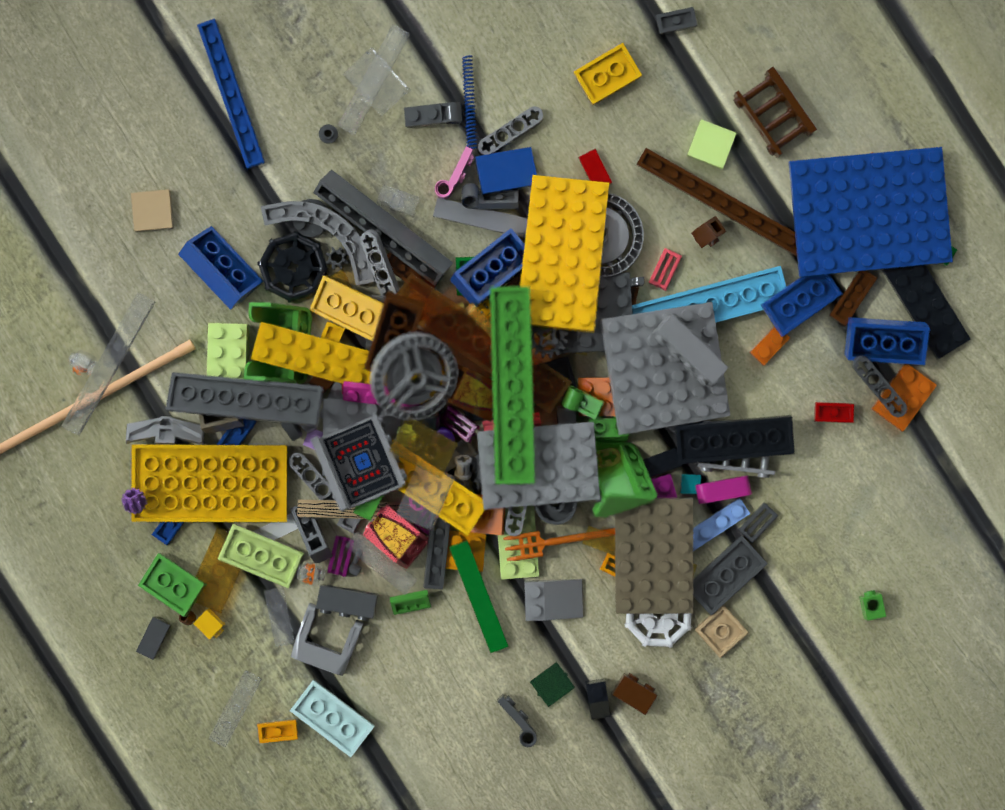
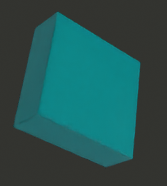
[681,474,701,494]

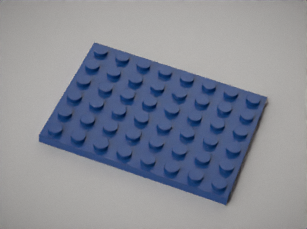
[788,147,953,277]

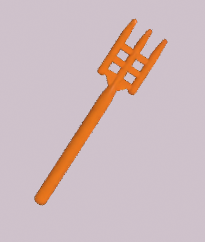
[503,528,615,561]

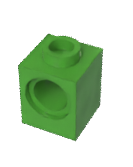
[859,590,886,621]

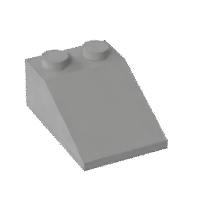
[524,579,583,621]

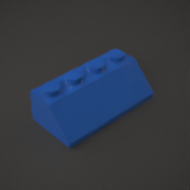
[178,226,263,310]

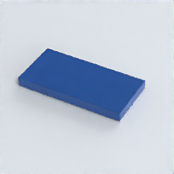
[761,274,843,337]

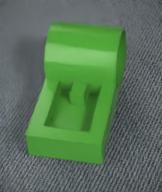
[561,385,605,420]

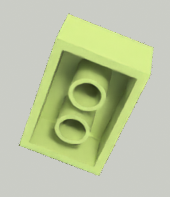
[207,323,250,379]

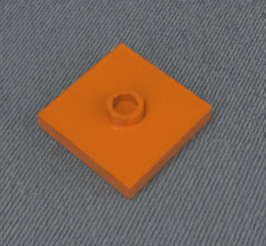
[471,494,505,535]

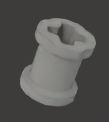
[454,455,472,480]

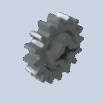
[531,326,568,359]

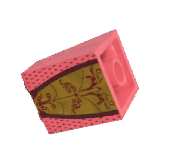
[362,505,428,569]

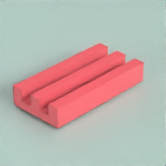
[648,248,682,291]

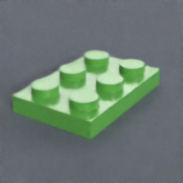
[138,553,207,617]

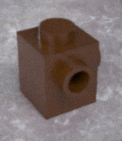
[691,216,727,248]

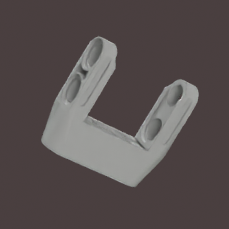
[291,603,363,676]

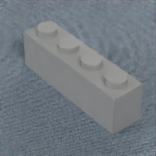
[653,314,728,386]

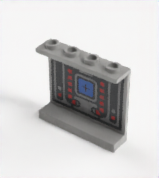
[311,412,408,512]

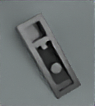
[290,505,333,564]

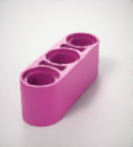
[695,475,752,504]

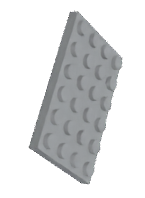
[477,422,600,509]

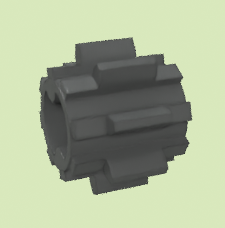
[326,247,349,270]

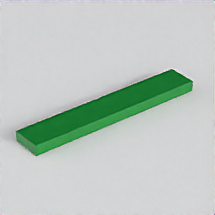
[449,540,508,653]

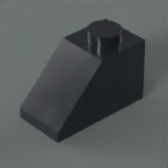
[585,678,610,720]

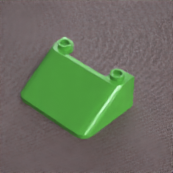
[593,439,657,518]

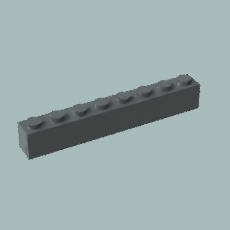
[313,170,453,286]

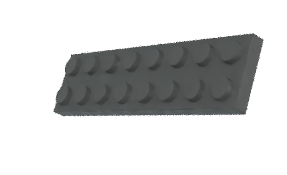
[165,372,324,426]

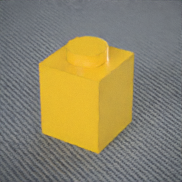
[193,608,225,640]

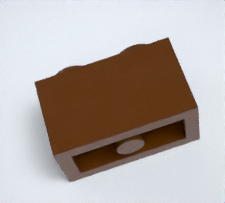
[612,673,658,715]

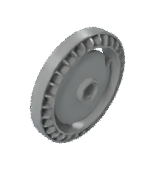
[599,193,644,278]
[370,333,458,421]

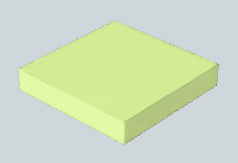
[687,119,736,169]

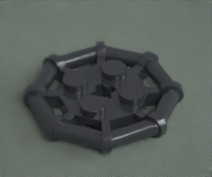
[257,231,329,303]

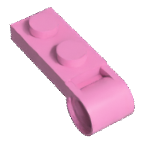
[435,146,475,199]

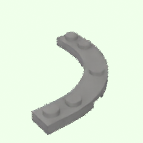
[261,201,375,286]

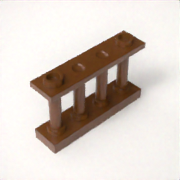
[733,66,817,158]

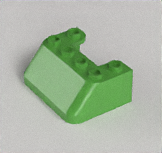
[244,302,312,384]

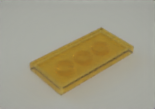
[195,528,241,614]

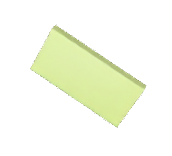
[218,523,304,589]

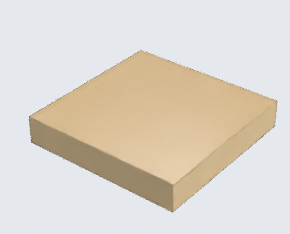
[131,189,173,232]
[694,605,749,658]

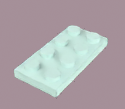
[290,679,374,757]

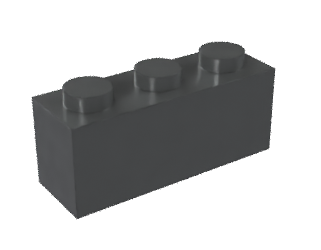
[316,584,378,621]

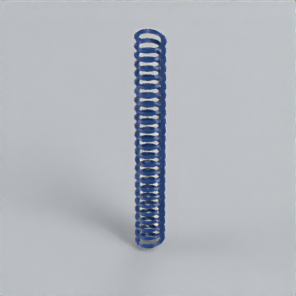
[462,55,478,149]

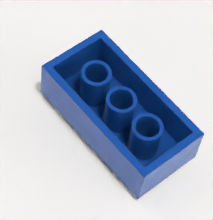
[450,228,525,309]
[844,317,930,365]

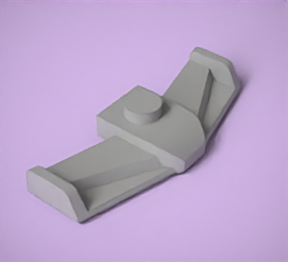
[126,416,205,445]

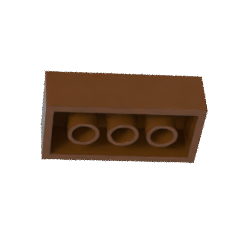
[364,291,425,376]

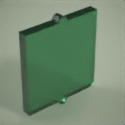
[530,661,575,707]

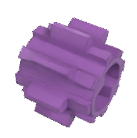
[121,488,147,514]

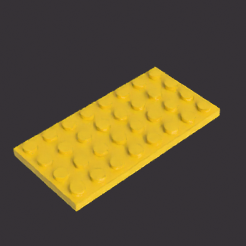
[520,175,609,333]
[131,444,287,522]

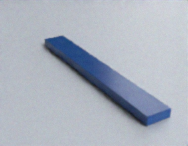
[197,18,265,169]
[152,419,257,546]

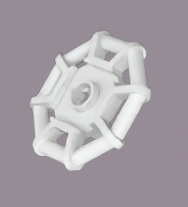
[624,613,692,648]

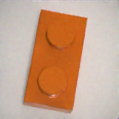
[749,326,790,366]

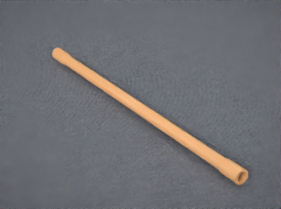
[0,340,196,454]

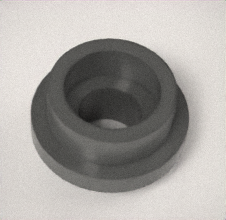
[319,124,338,144]

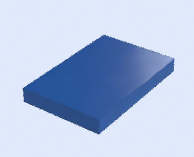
[475,147,537,195]

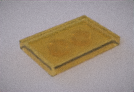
[389,417,458,478]

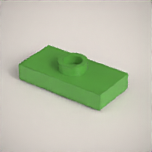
[390,590,431,615]

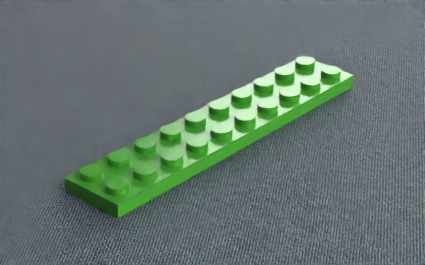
[490,286,535,484]

